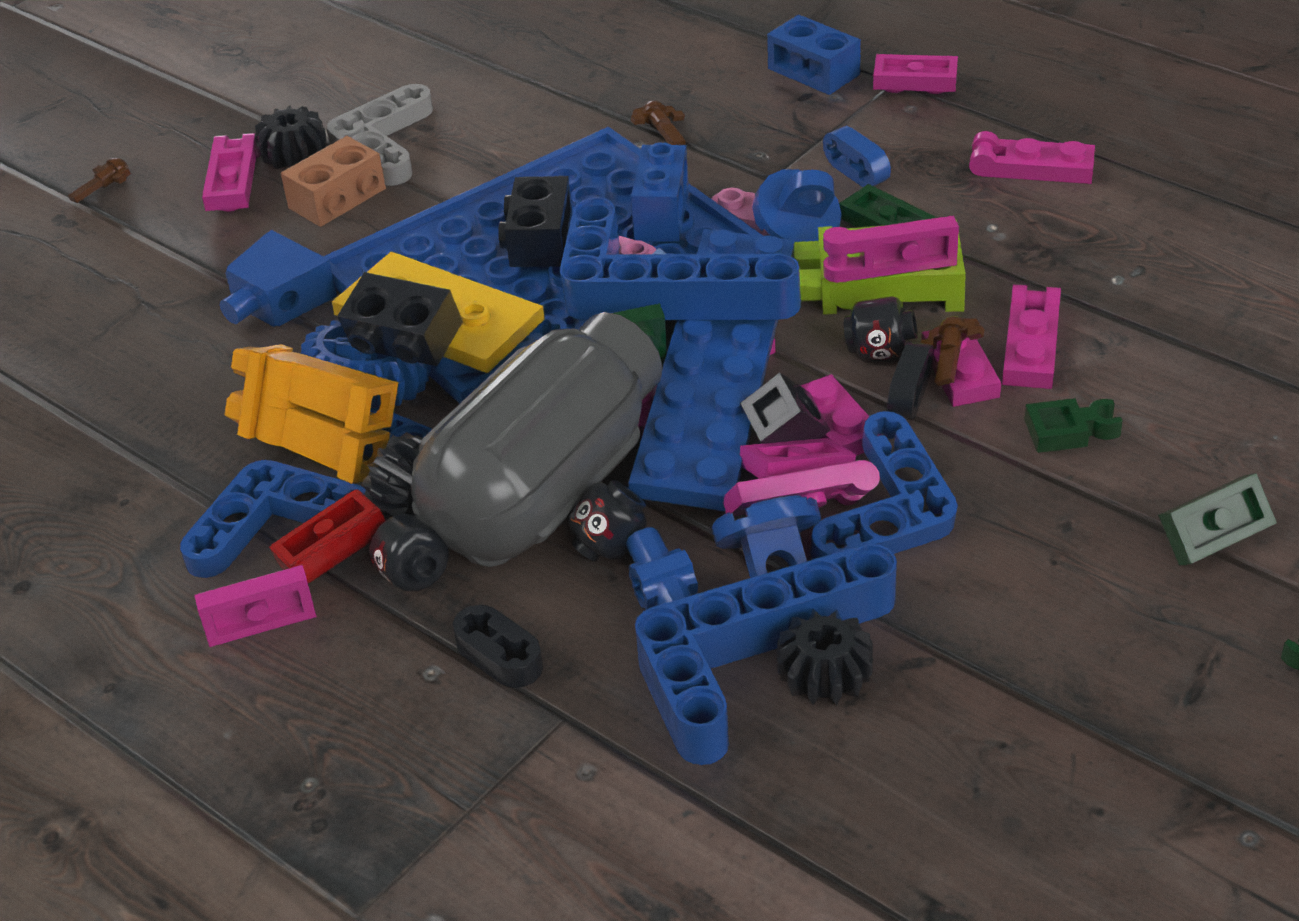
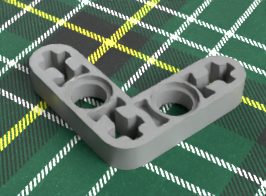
[327,84,433,186]

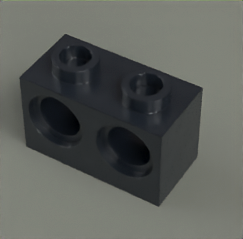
[498,176,572,267]
[337,272,463,366]

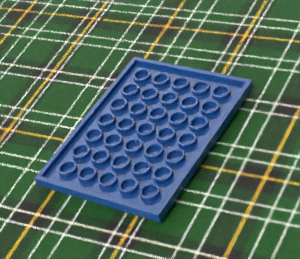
[323,127,763,404]

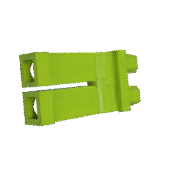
[794,220,966,315]

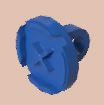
[752,169,842,242]
[712,495,821,578]

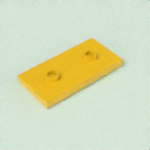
[332,251,545,374]

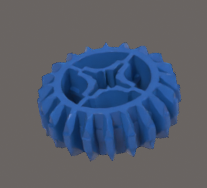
[300,320,431,408]

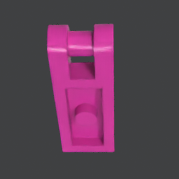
[969,131,1095,184]
[202,133,260,212]
[823,215,959,282]
[1002,284,1061,389]
[723,460,880,517]

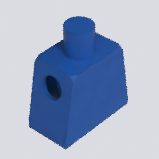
[220,230,337,327]

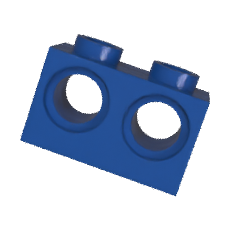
[767,14,861,95]
[631,142,689,242]

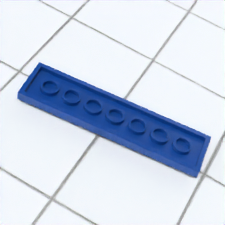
[629,229,795,511]

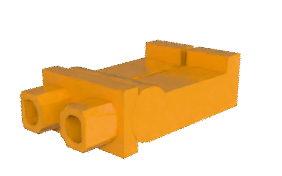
[224,344,398,484]

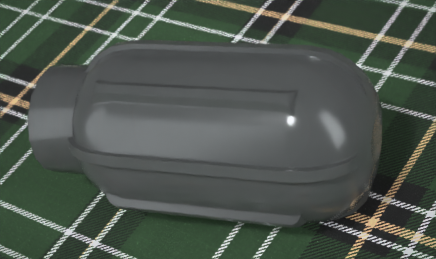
[411,312,663,567]

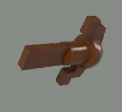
[631,101,686,145]
[68,158,131,203]
[921,316,985,386]

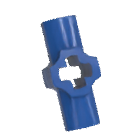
[626,527,698,610]

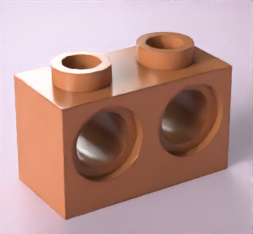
[281,136,386,227]

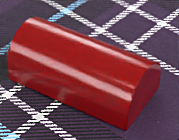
[269,489,386,584]

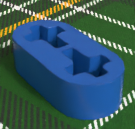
[823,126,891,187]

